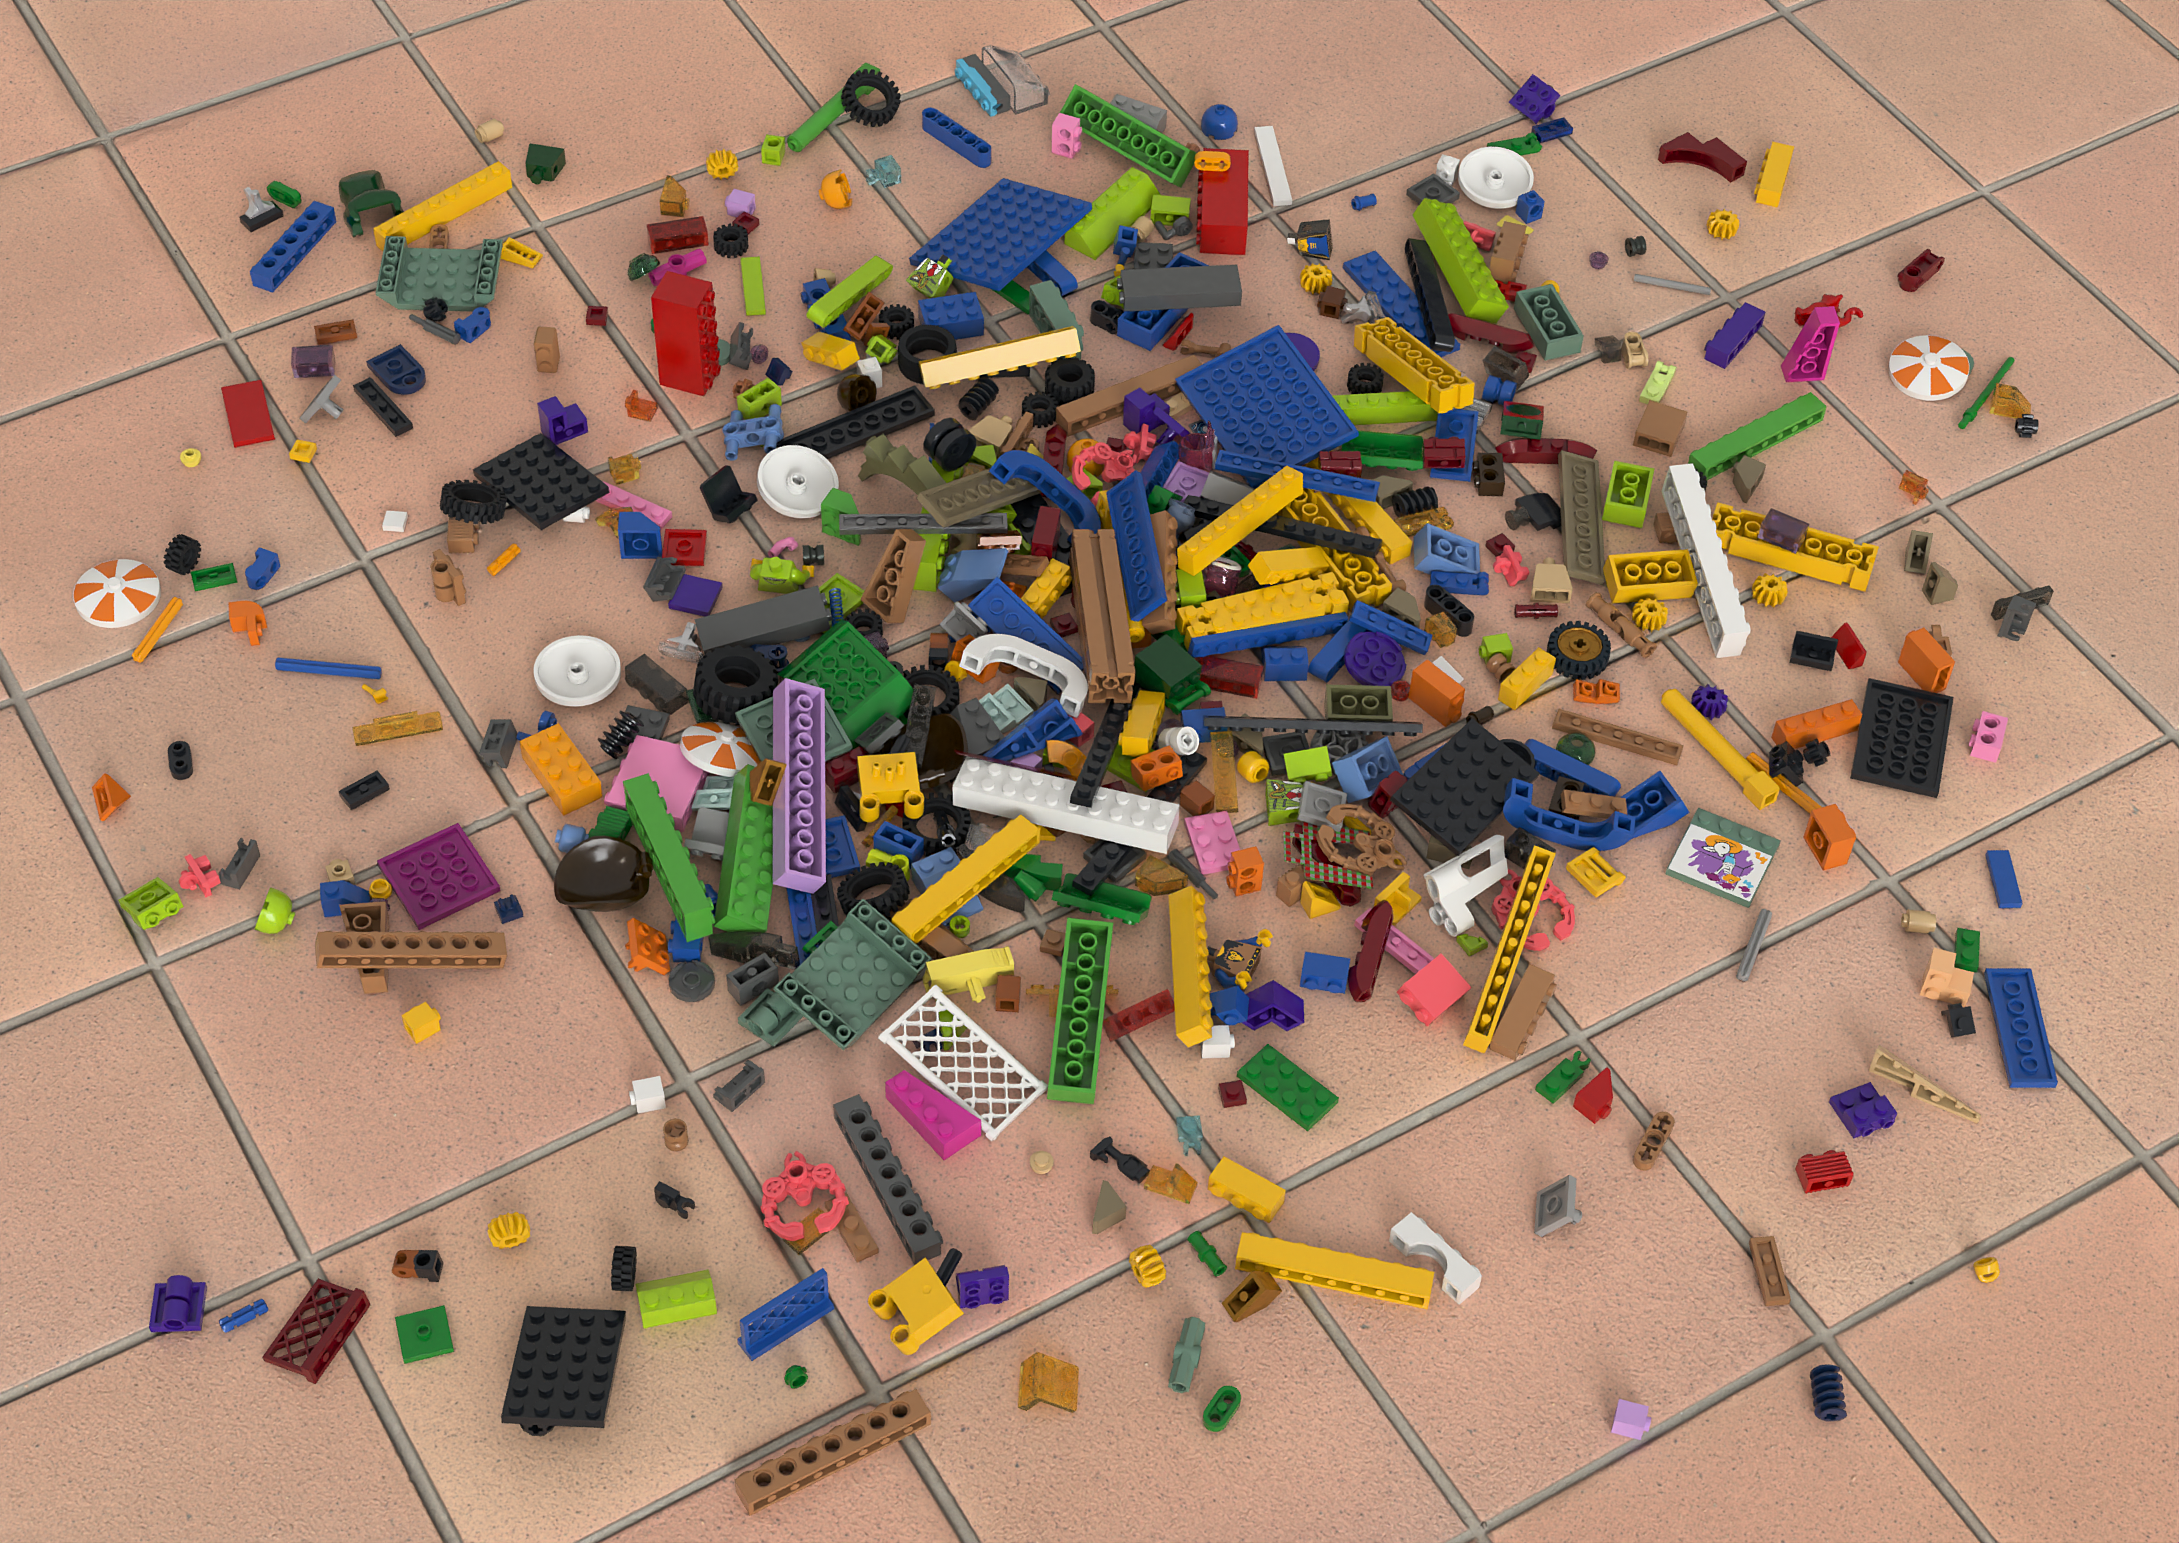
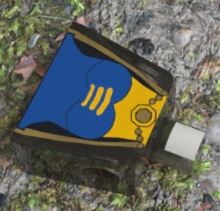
[1287,220,1333,260]

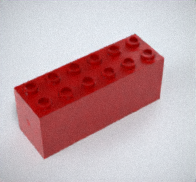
[1196,148,1249,255]
[651,271,721,397]

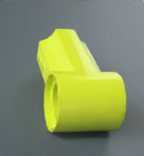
[866,848,910,881]

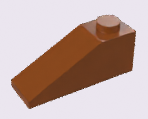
[843,292,885,341]

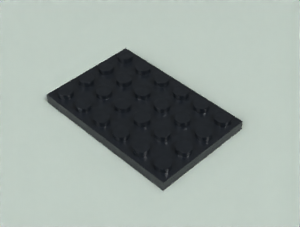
[473,433,610,530]
[1850,678,1954,798]
[1390,718,1540,856]
[501,1306,626,1428]

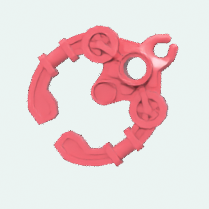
[1072,442,1137,507]
[1491,869,1575,951]
[761,1151,849,1241]

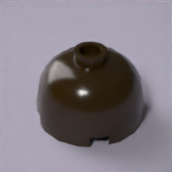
[837,374,877,412]

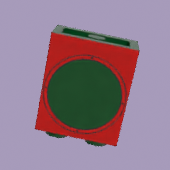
[1500,401,1544,440]

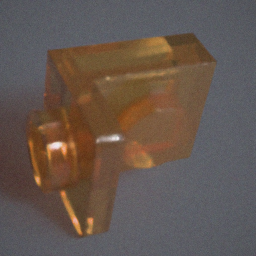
[625,390,658,422]
[1899,470,1929,505]

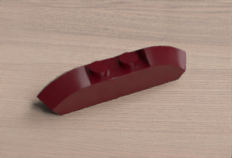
[1448,313,1535,353]
[1040,424,1067,498]
[1495,438,1597,464]
[1292,824,1361,907]
[1348,900,1394,1002]

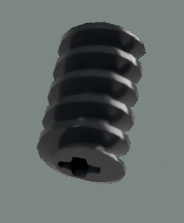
[958,377,999,420]
[1392,486,1438,519]
[597,710,644,759]

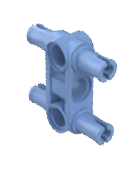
[722,404,784,461]

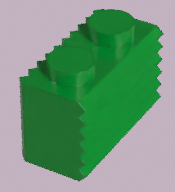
[588,806,633,840]

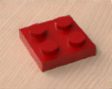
[662,529,707,566]

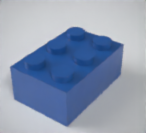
[918,292,984,340]

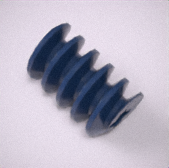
[1810,1364,1847,1422]

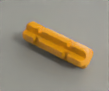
[487,543,521,576]

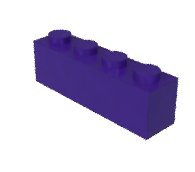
[1704,302,1766,369]

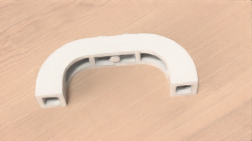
[959,634,1088,718]

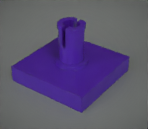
[1153,406,1200,447]

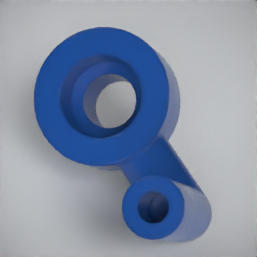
[516,710,557,740]

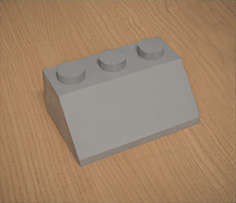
[1110,94,1167,133]
[1200,470,1255,505]

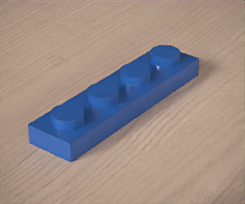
[1349,600,1432,655]

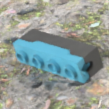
[955,54,1010,117]

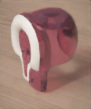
[1178,420,1217,471]
[1204,557,1242,598]

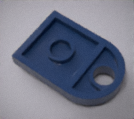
[366,344,426,395]

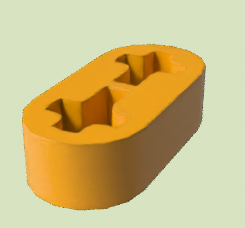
[1194,151,1231,171]

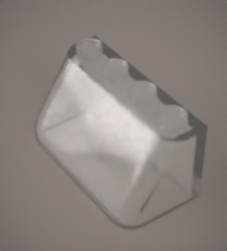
[982,45,1050,115]

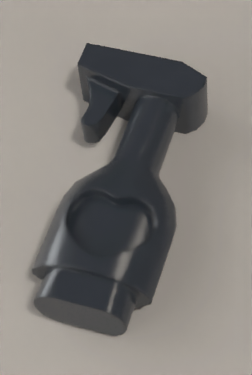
[1090,1136,1150,1183]

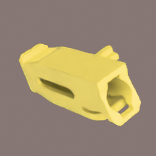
[923,946,1014,1003]

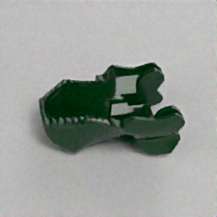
[339,170,404,238]

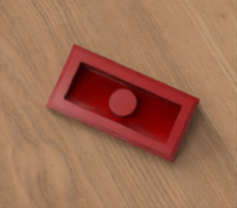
[1162,313,1194,351]
[1831,622,1867,669]

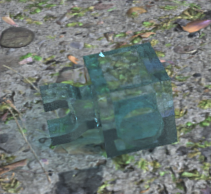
[866,155,901,188]

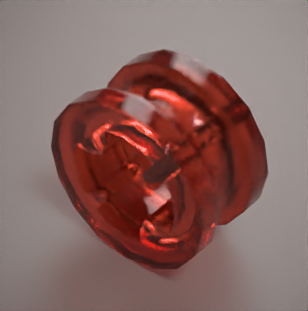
[1391,680,1410,701]

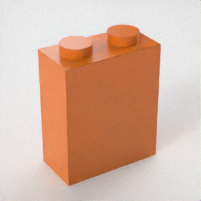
[1898,627,1955,693]
[1408,659,1465,727]

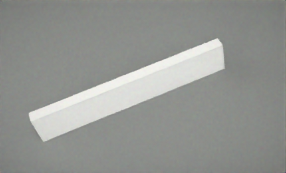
[1254,126,1292,206]

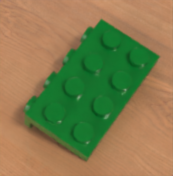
[1341,431,1423,471]
[1051,873,1152,925]

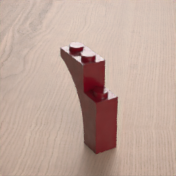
[1658,132,1747,183]

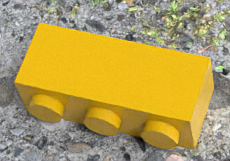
[801,332,860,371]
[1498,647,1556,710]
[1208,1156,1286,1223]

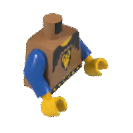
[1207,929,1273,992]

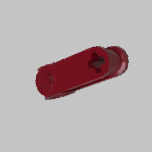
[1897,249,1945,292]

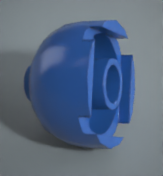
[1201,104,1238,140]

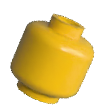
[1237,751,1269,783]

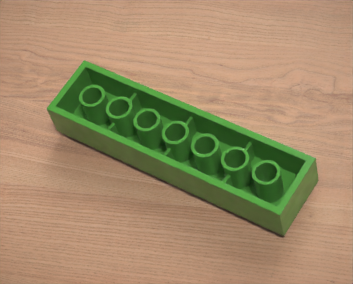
[1060,84,1197,188]
[713,764,773,942]
[623,773,715,942]
[1047,918,1113,1104]

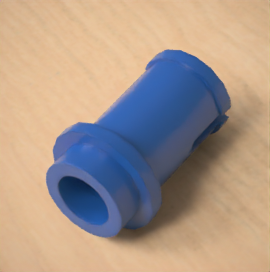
[1351,194,1377,211]

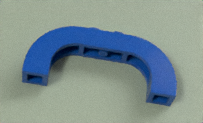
[989,450,1101,543]
[1503,778,1635,851]

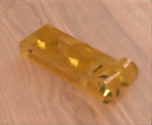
[1394,507,1454,537]

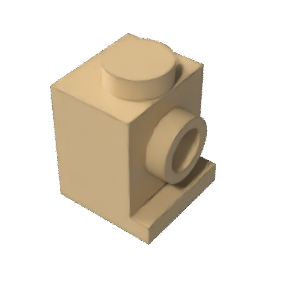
[325,859,356,885]

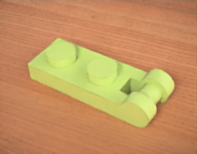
[1639,361,1677,404]

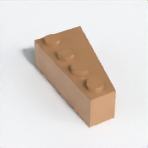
[1490,221,1529,284]
[860,529,926,623]
[339,901,389,994]
[1490,964,1557,1061]

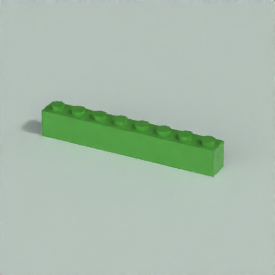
[1688,392,1827,481]

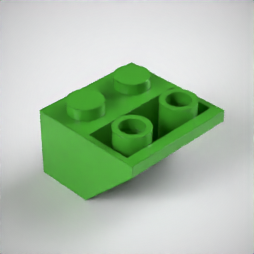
[821,488,861,546]

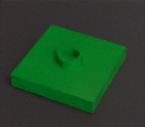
[395,1305,454,1364]

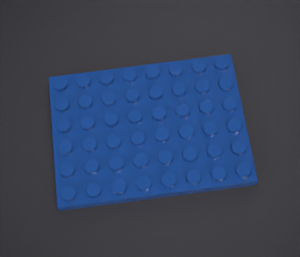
[909,178,1093,291]
[1175,325,1359,489]

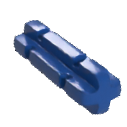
[219,1299,268,1333]

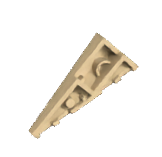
[1869,1045,1981,1123]

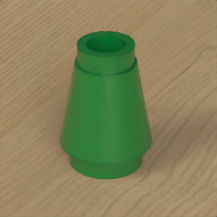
[1013,870,1047,902]

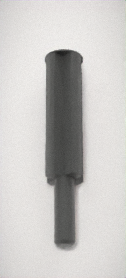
[409,314,461,345]
[1168,849,1218,899]

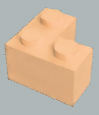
[1920,948,1974,1007]

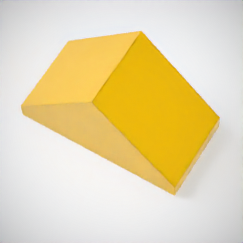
[1300,881,1341,919]

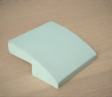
[979,684,1034,733]
[691,776,734,811]

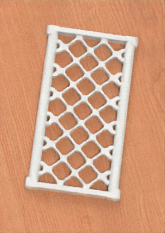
[878,985,1048,1142]

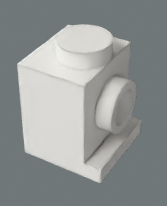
[1436,154,1460,186]

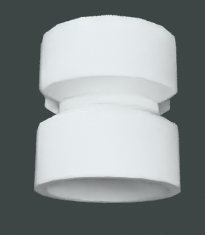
[1158,726,1199,755]

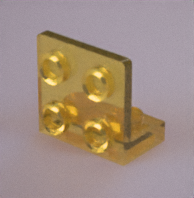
[1018,1352,1079,1413]

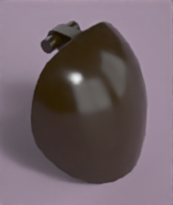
[880,713,968,789]
[554,836,653,912]

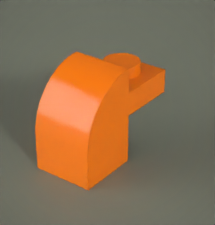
[228,601,267,646]

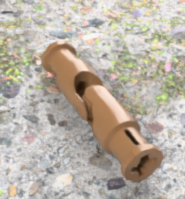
[1586,592,1657,658]

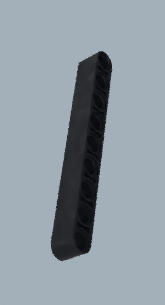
[1405,238,1455,352]

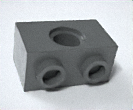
[726,953,779,1006]

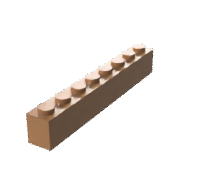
[1056,354,1202,437]

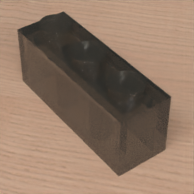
[625,654,688,716]

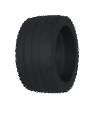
[898,325,957,385]

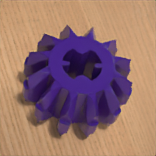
[1691,684,1728,720]

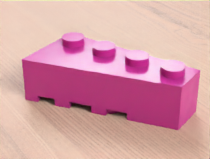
[1781,306,1840,382]
[885,1070,981,1160]

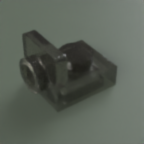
[1595,335,1621,363]

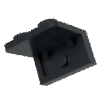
[700,465,758,523]

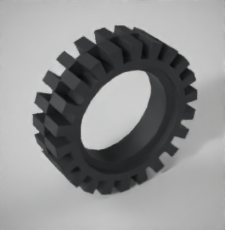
[841,69,901,127]
[440,480,507,524]
[903,665,960,722]
[902,792,971,858]
[837,862,910,917]

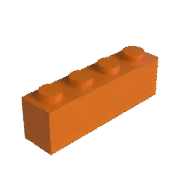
[1771,699,1863,749]

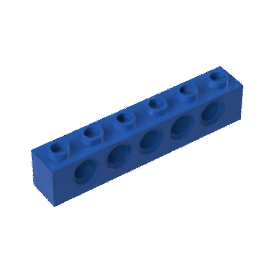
[250,201,336,293]

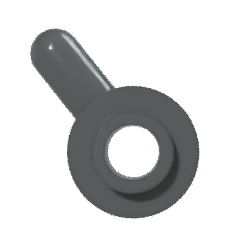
[1154,216,1193,240]

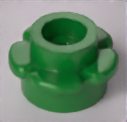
[784,1365,808,1389]

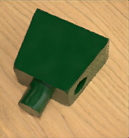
[526,143,566,184]

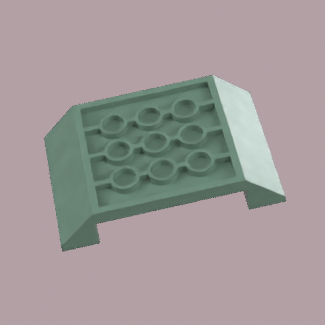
[375,236,503,312]
[773,899,932,1051]

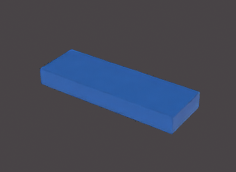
[1985,850,2023,908]

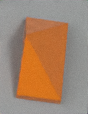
[92,773,131,821]

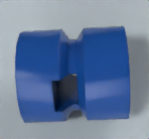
[1482,375,1517,405]

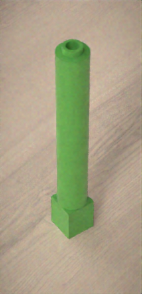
[787,62,880,152]

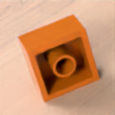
[1803,804,1856,870]

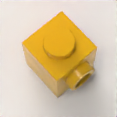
[401,1002,441,1044]

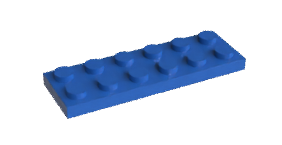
[968,577,1084,695]
[1984,968,2058,1088]

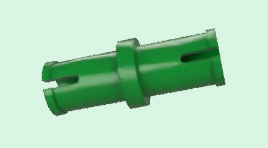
[1187,1231,1227,1277]

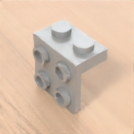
[939,601,988,641]
[684,807,729,861]

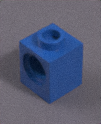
[1516,190,1545,224]

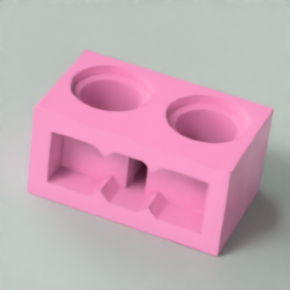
[1052,113,1082,159]
[1968,711,2008,763]

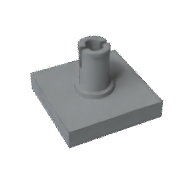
[299,375,344,423]
[1297,781,1347,832]
[1534,1175,1582,1237]

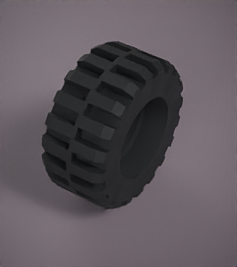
[693,645,778,725]

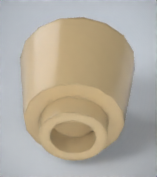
[813,268,836,288]

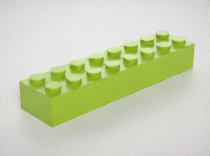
[1413,198,1509,323]
[913,460,964,592]

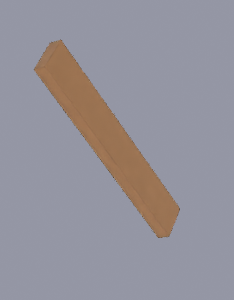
[1552,709,1684,766]

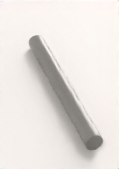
[1634,274,1711,295]

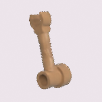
[1180,340,1231,358]
[1373,551,1406,594]

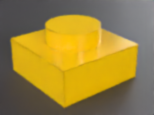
[289,440,317,463]

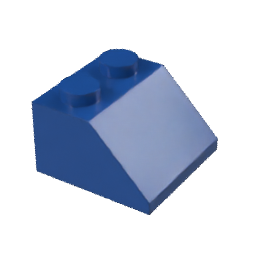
[618,512,663,559]
[1261,646,1309,681]

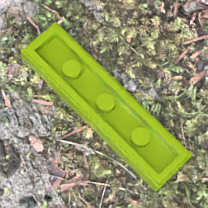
[741,256,766,316]

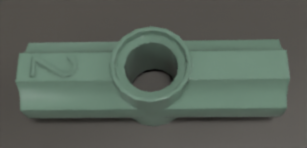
[1168,1317,1205,1393]

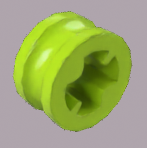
[950,915,970,938]

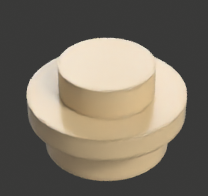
[1030,1151,1054,1174]

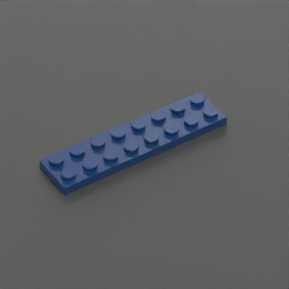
[1343,250,1461,357]
[1106,470,1167,622]

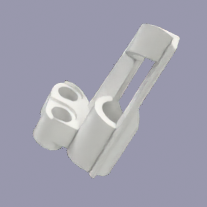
[1423,834,1508,936]

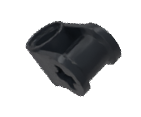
[1090,300,1124,334]

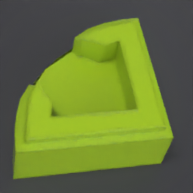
[1456,934,1488,957]

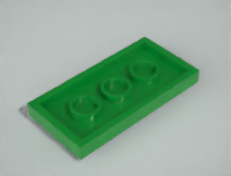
[1237,1044,1339,1132]

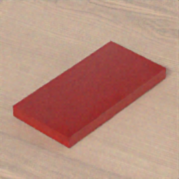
[221,380,275,448]

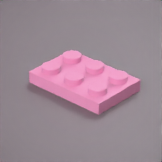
[1184,811,1240,875]

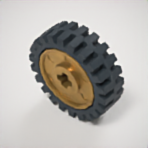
[1547,621,1611,680]

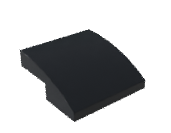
[1515,493,1562,531]

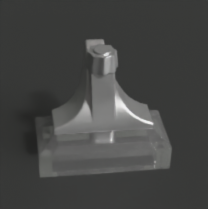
[1341,290,1385,324]
[658,622,704,664]

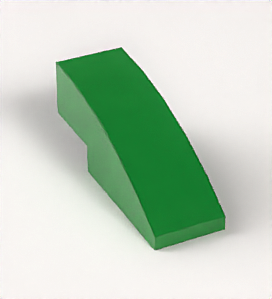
[1003,854,1063,891]

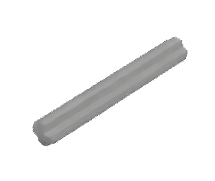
[1736,909,1772,982]

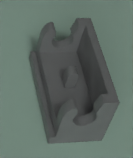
[729,322,753,370]
[643,557,686,602]
[1998,595,2036,641]
[479,719,518,768]
[219,838,260,890]
[713,1060,765,1112]

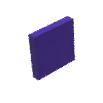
[668,574,723,617]

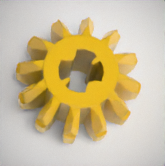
[706,148,738,180]
[1706,209,1740,240]
[1300,263,1333,295]
[1751,573,1788,608]
[1632,597,1668,633]
[488,1212,530,1249]
[1129,1244,1166,1288]

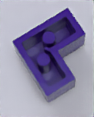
[1123,388,1170,434]
[537,396,588,445]
[1241,980,1304,1031]

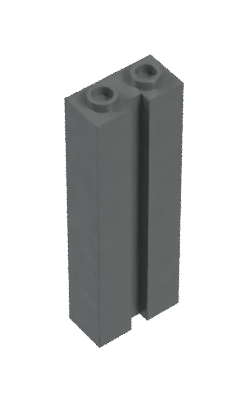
[1117,264,1242,311]
[694,585,832,655]

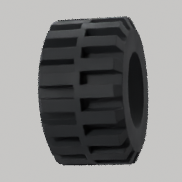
[1045,357,1095,407]

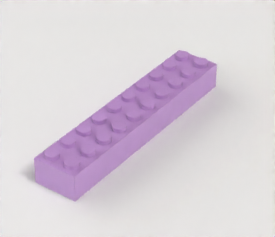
[773,678,826,894]

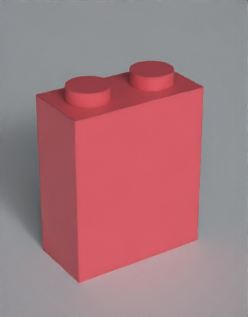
[1397,953,1472,1026]

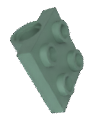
[738,988,803,1047]

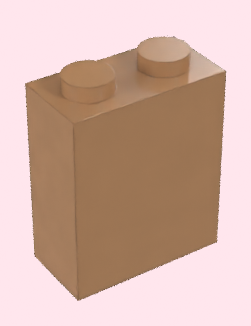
[1633,400,1688,457]

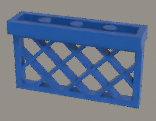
[737,1268,834,1361]

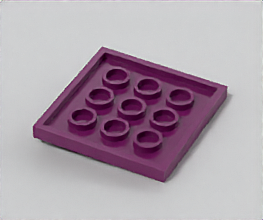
[377,823,501,930]

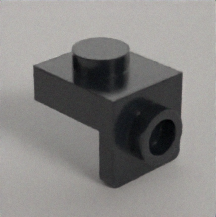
[1941,1003,1976,1037]

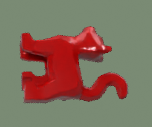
[1794,294,1864,329]

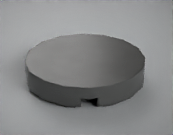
[669,960,715,1002]

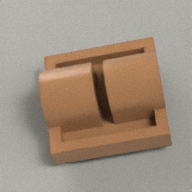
[430,549,466,606]

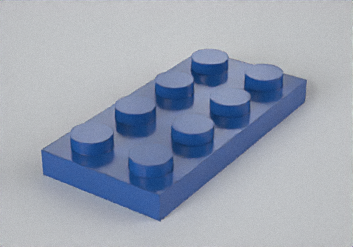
[1430,409,1479,482]

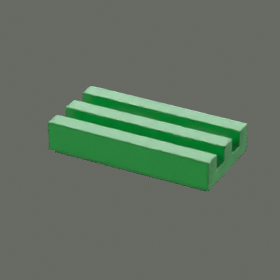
[191,563,238,592]

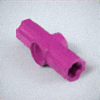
[648,248,707,286]

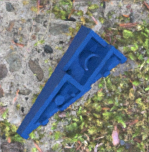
[980,698,1083,764]

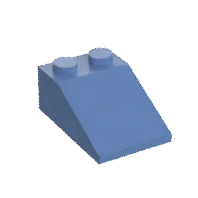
[1414,523,1480,575]
[938,548,1008,603]
[1332,736,1403,803]
[911,847,983,927]

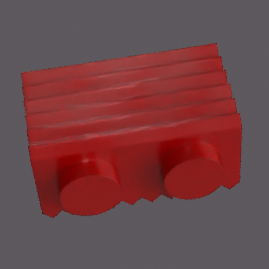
[1795,1150,1854,1194]

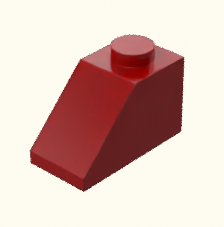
[1573,1067,1613,1124]

